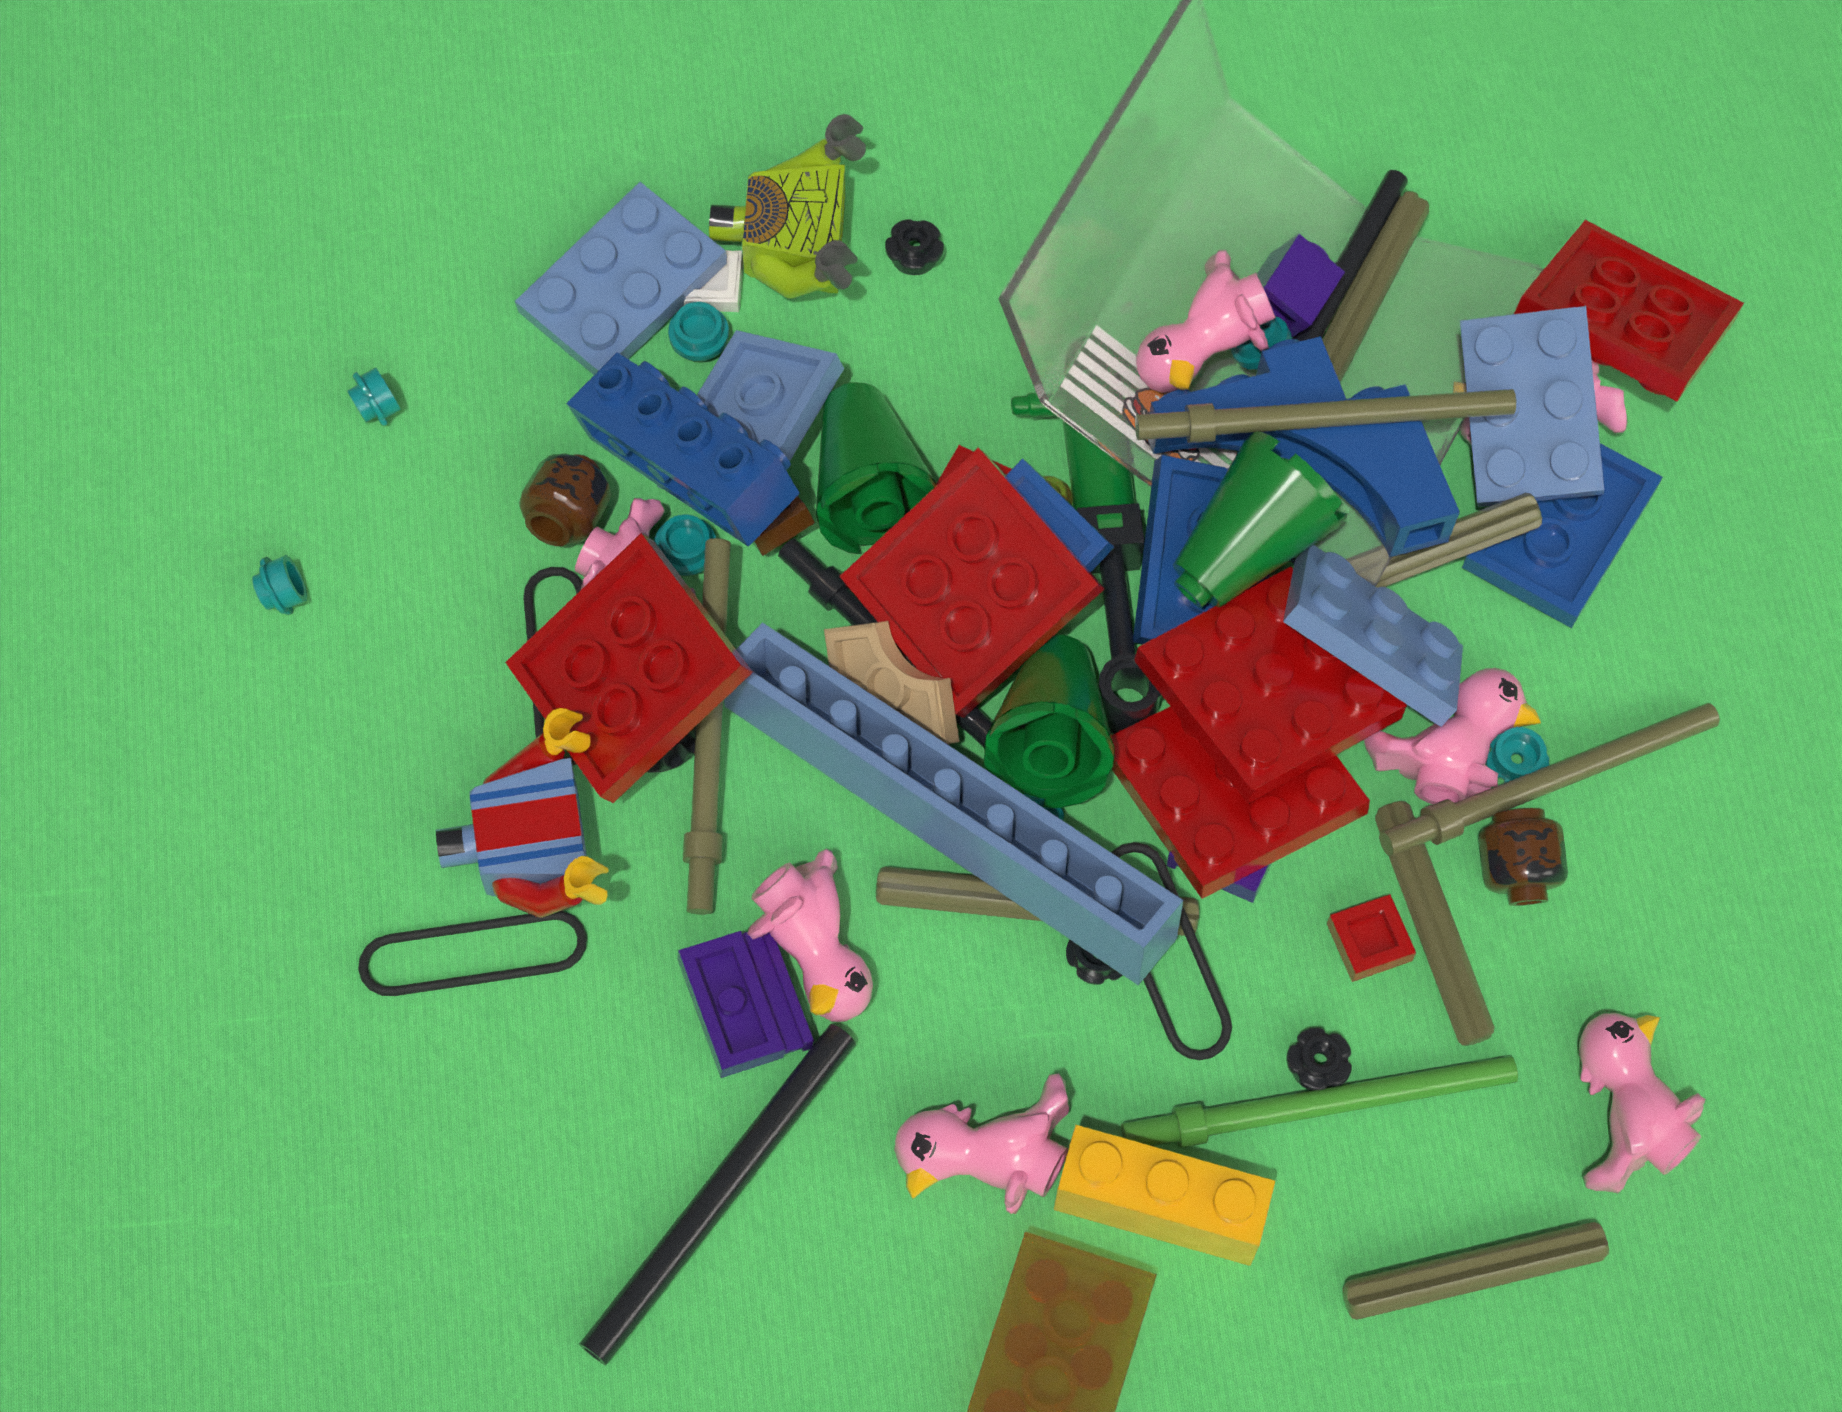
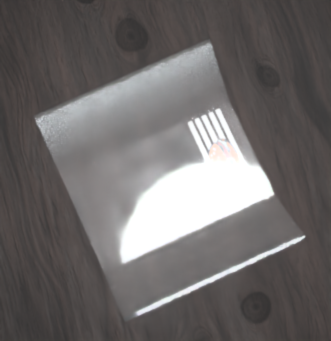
[998,0,1544,586]

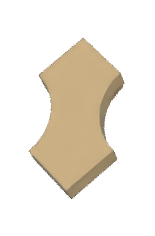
[824,621,959,744]

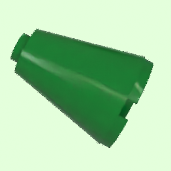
[816,382,937,554]
[1173,431,1347,608]
[984,635,1115,808]

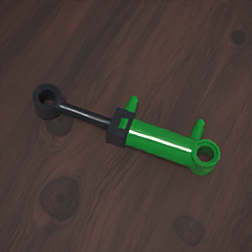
[1011,332,1161,734]

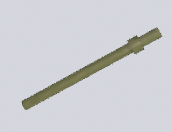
[1135,389,1516,443]
[683,538,731,915]
[1379,703,1720,856]

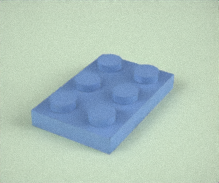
[515,182,727,375]
[1460,306,1605,507]
[656,330,844,489]
[1283,545,1463,727]

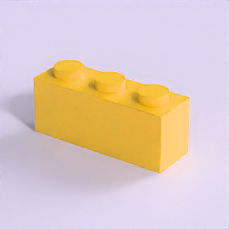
[1054,1124,1275,1266]

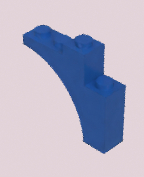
[1148,336,1460,557]

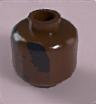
[519,453,612,546]
[1479,808,1568,906]

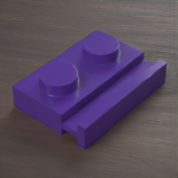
[677,931,814,1078]

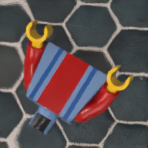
[436,708,609,918]

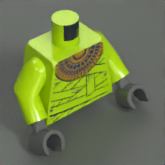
[709,114,866,299]

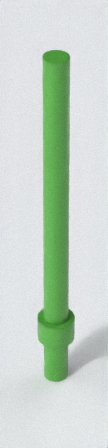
[1121,1056,1518,1148]

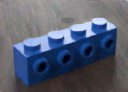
[566,352,800,547]

